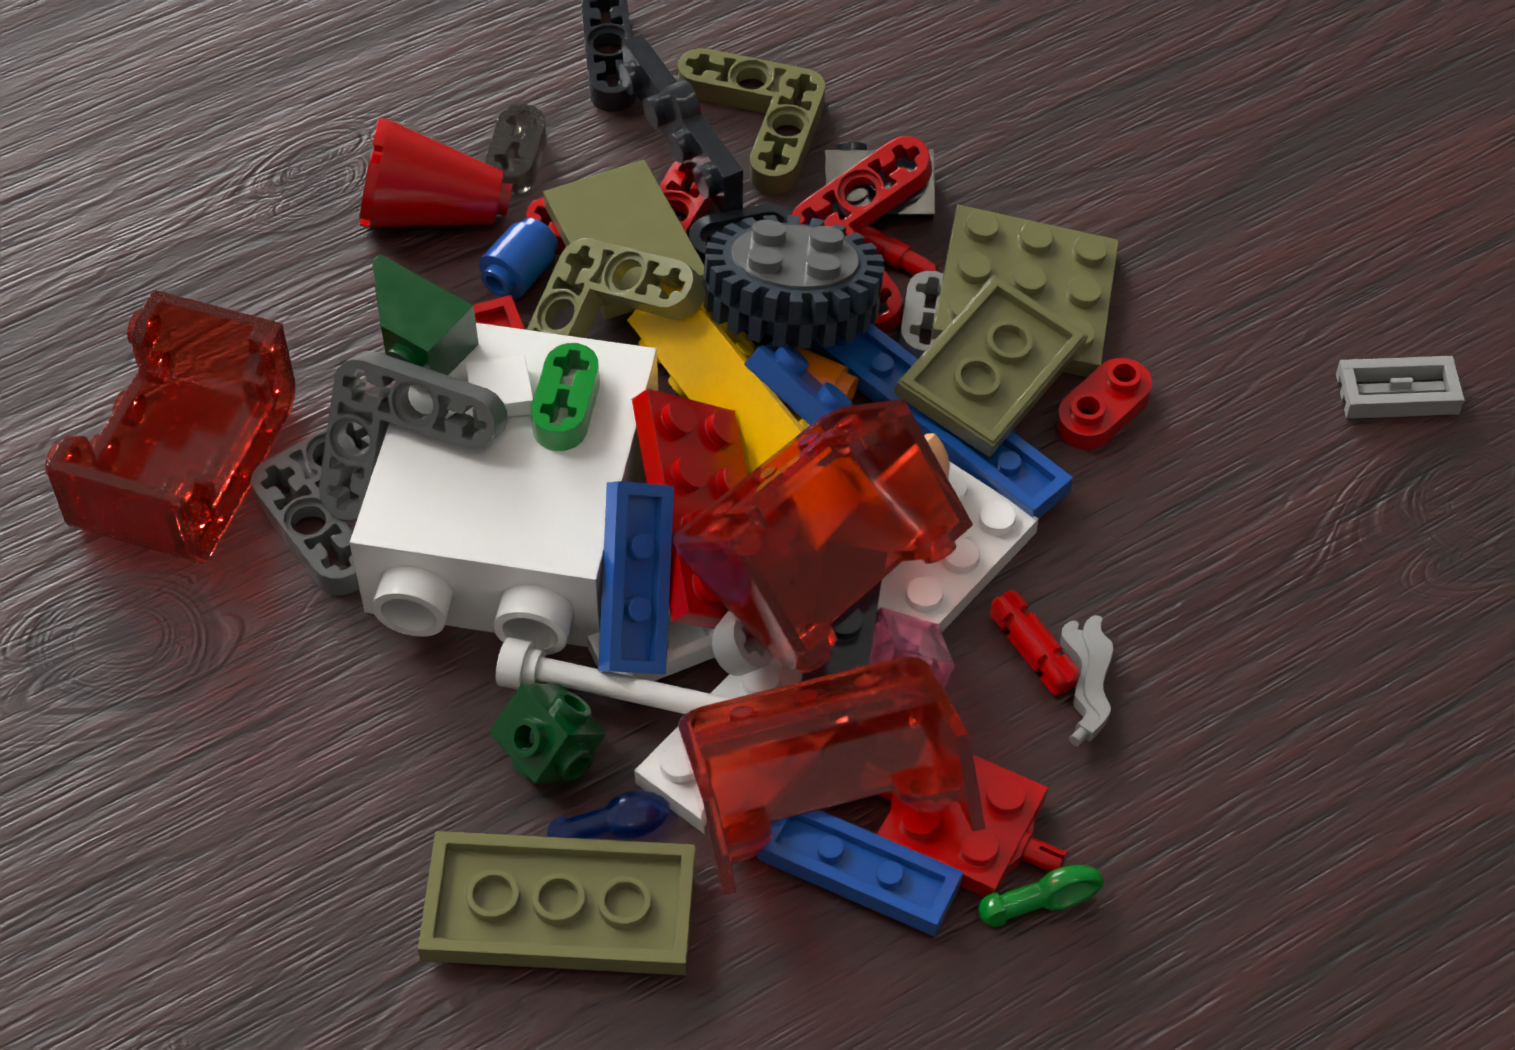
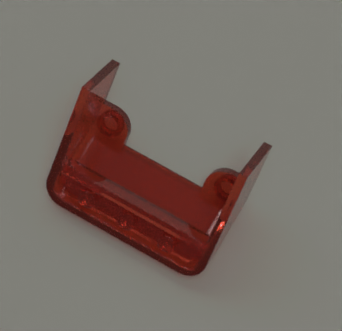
[678,657,986,895]

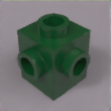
[489,684,607,784]

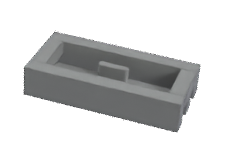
[1336,356,1465,419]

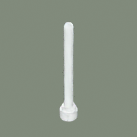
[496,637,795,735]

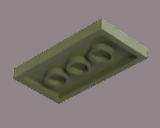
[418,831,696,975]

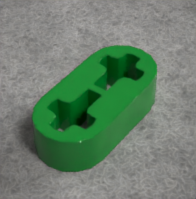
[531,343,600,451]

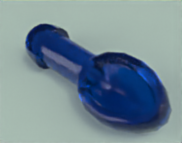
[546,790,669,839]

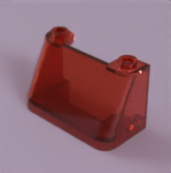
[672,399,973,673]

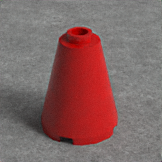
[359,118,512,228]

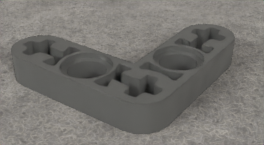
[319,351,507,520]
[251,422,370,596]

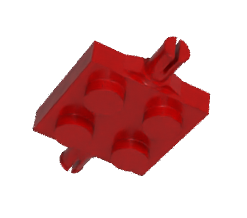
[860,737,1068,897]

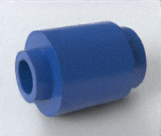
[479,218,558,299]

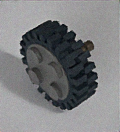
[703,215,884,348]

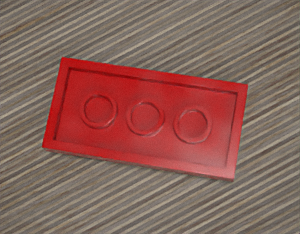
[631,389,776,636]

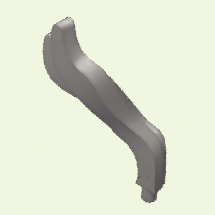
[1060,615,1114,747]

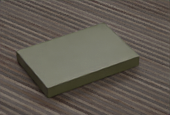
[542,160,704,320]
[894,275,1088,458]

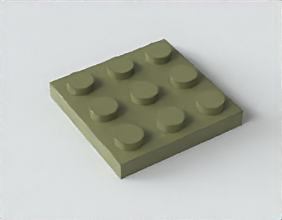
[930,204,1118,377]

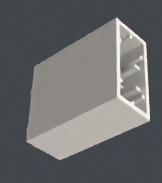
[350,323,658,655]

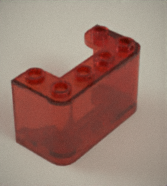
[45,290,296,563]

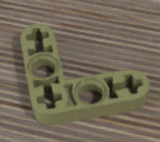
[678,48,825,195]
[527,238,706,338]

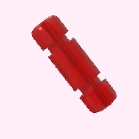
[990,590,1081,696]

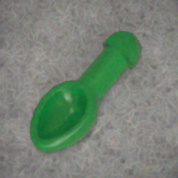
[978,865,1104,927]

